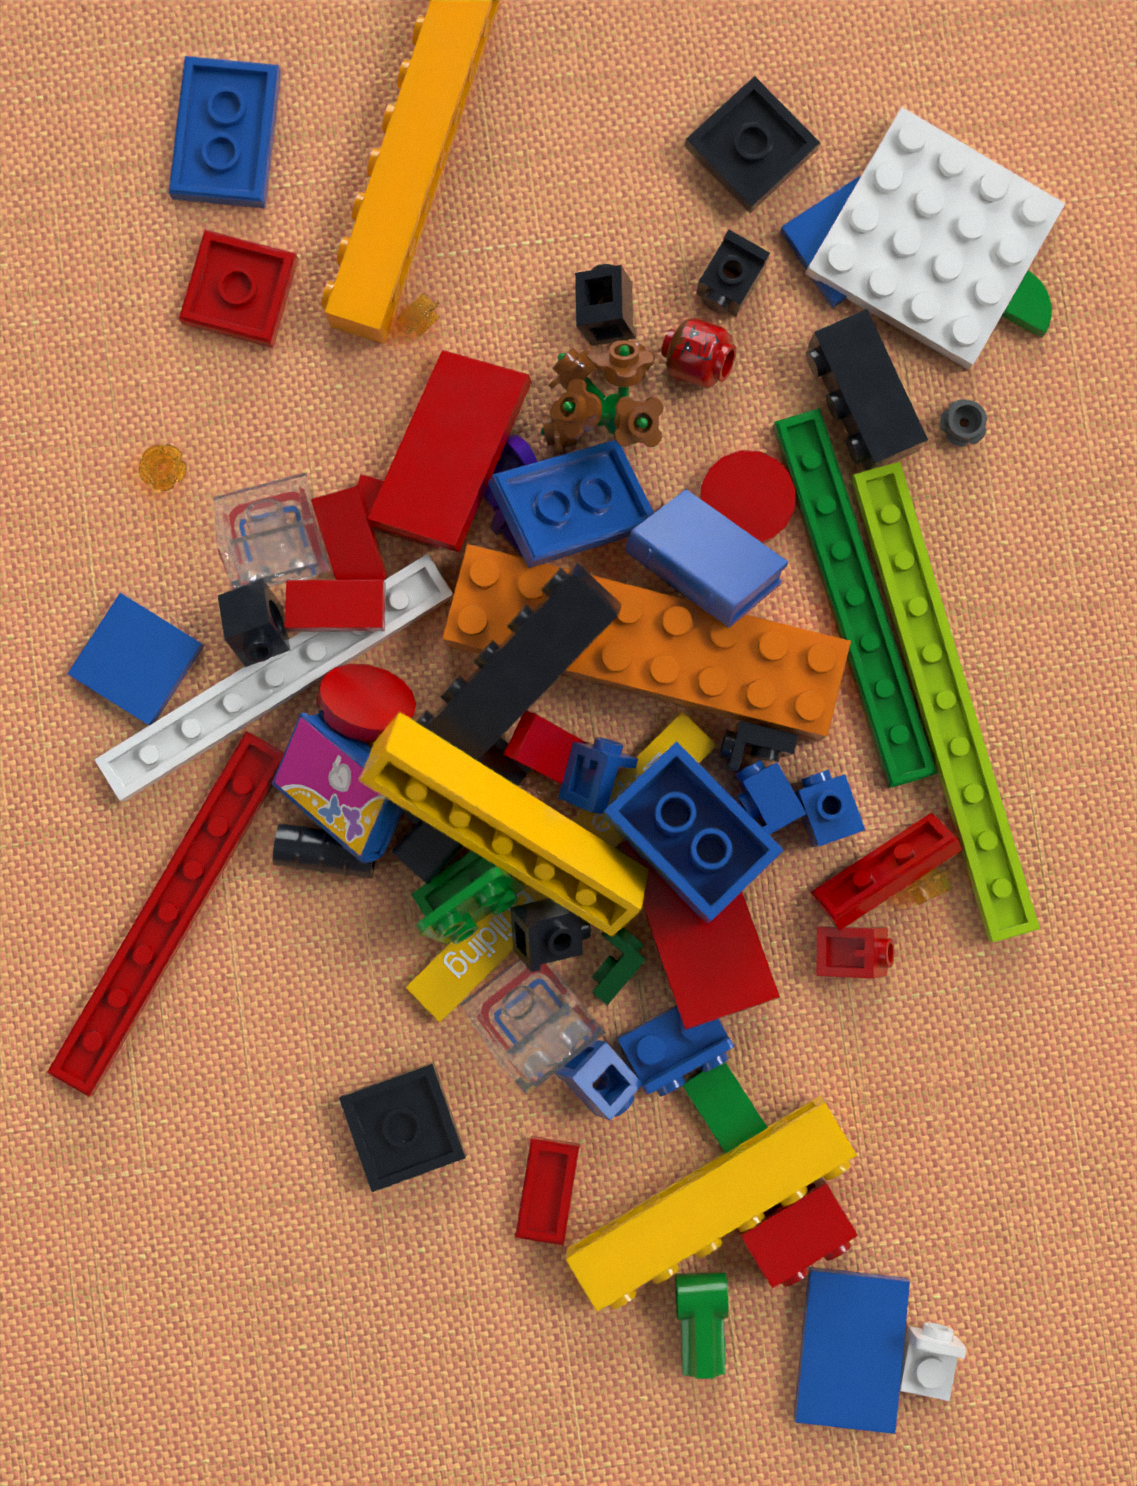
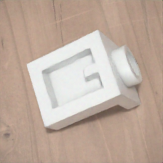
[900,1322,966,1401]

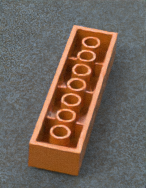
[442,544,851,741]

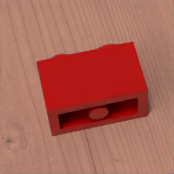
[737,1177,858,1289]

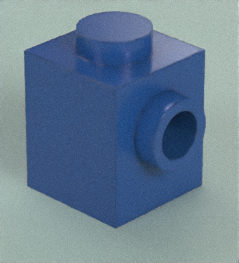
[795,770,865,847]

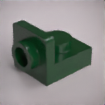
[591,927,646,1006]

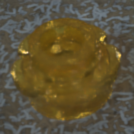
[397,292,440,337]
[139,444,187,491]
[905,867,953,906]

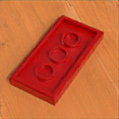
[367,350,532,553]
[621,841,780,1030]

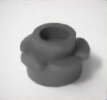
[940,399,987,447]

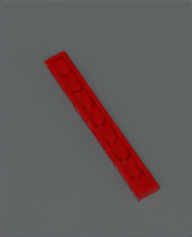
[47,731,285,1097]

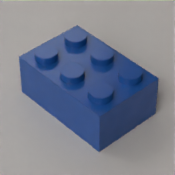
[604,741,784,925]

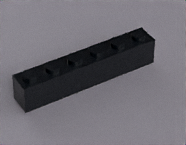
[402,563,622,825]

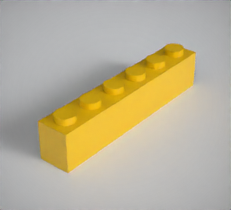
[359,712,649,937]
[566,1095,857,1312]

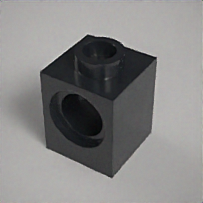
[218,578,291,667]

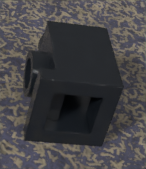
[696,229,770,317]
[575,264,636,346]
[510,898,591,972]

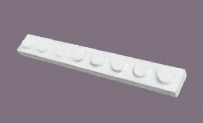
[94,554,454,802]

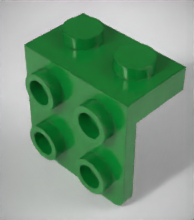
[411,850,526,944]

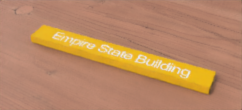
[405,711,717,1022]

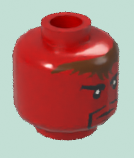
[661,318,737,389]

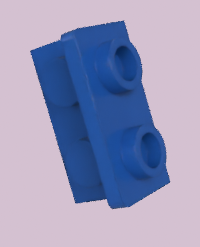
[617,1005,735,1097]

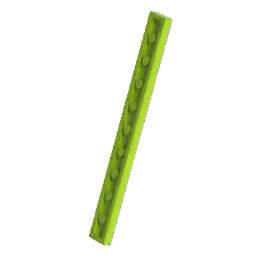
[851,462,1040,943]

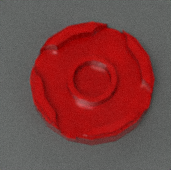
[699,450,796,544]
[316,664,417,742]

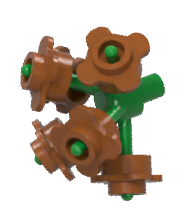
[541,340,664,454]

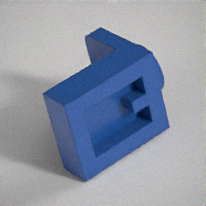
[558,737,638,814]

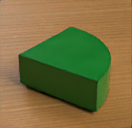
[1002,270,1052,338]

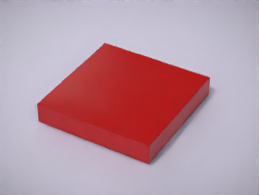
[179,229,299,348]

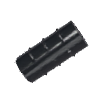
[273,824,376,878]

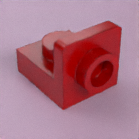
[816,926,895,979]

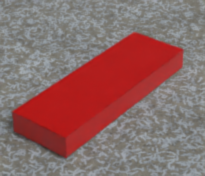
[810,812,962,931]

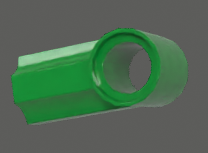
[675,1272,729,1379]

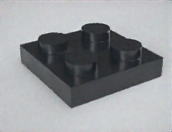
[685,76,820,213]
[339,1062,467,1192]

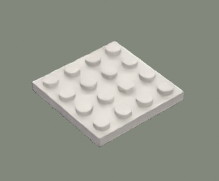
[805,107,1065,370]

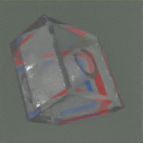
[213,472,330,589]
[460,957,606,1095]

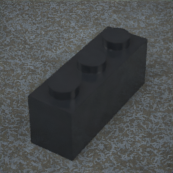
[806,309,928,471]

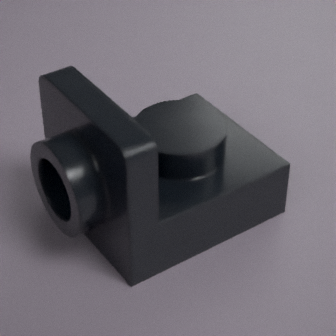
[719,721,798,773]

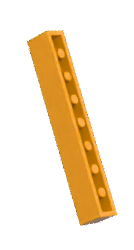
[321,0,501,344]

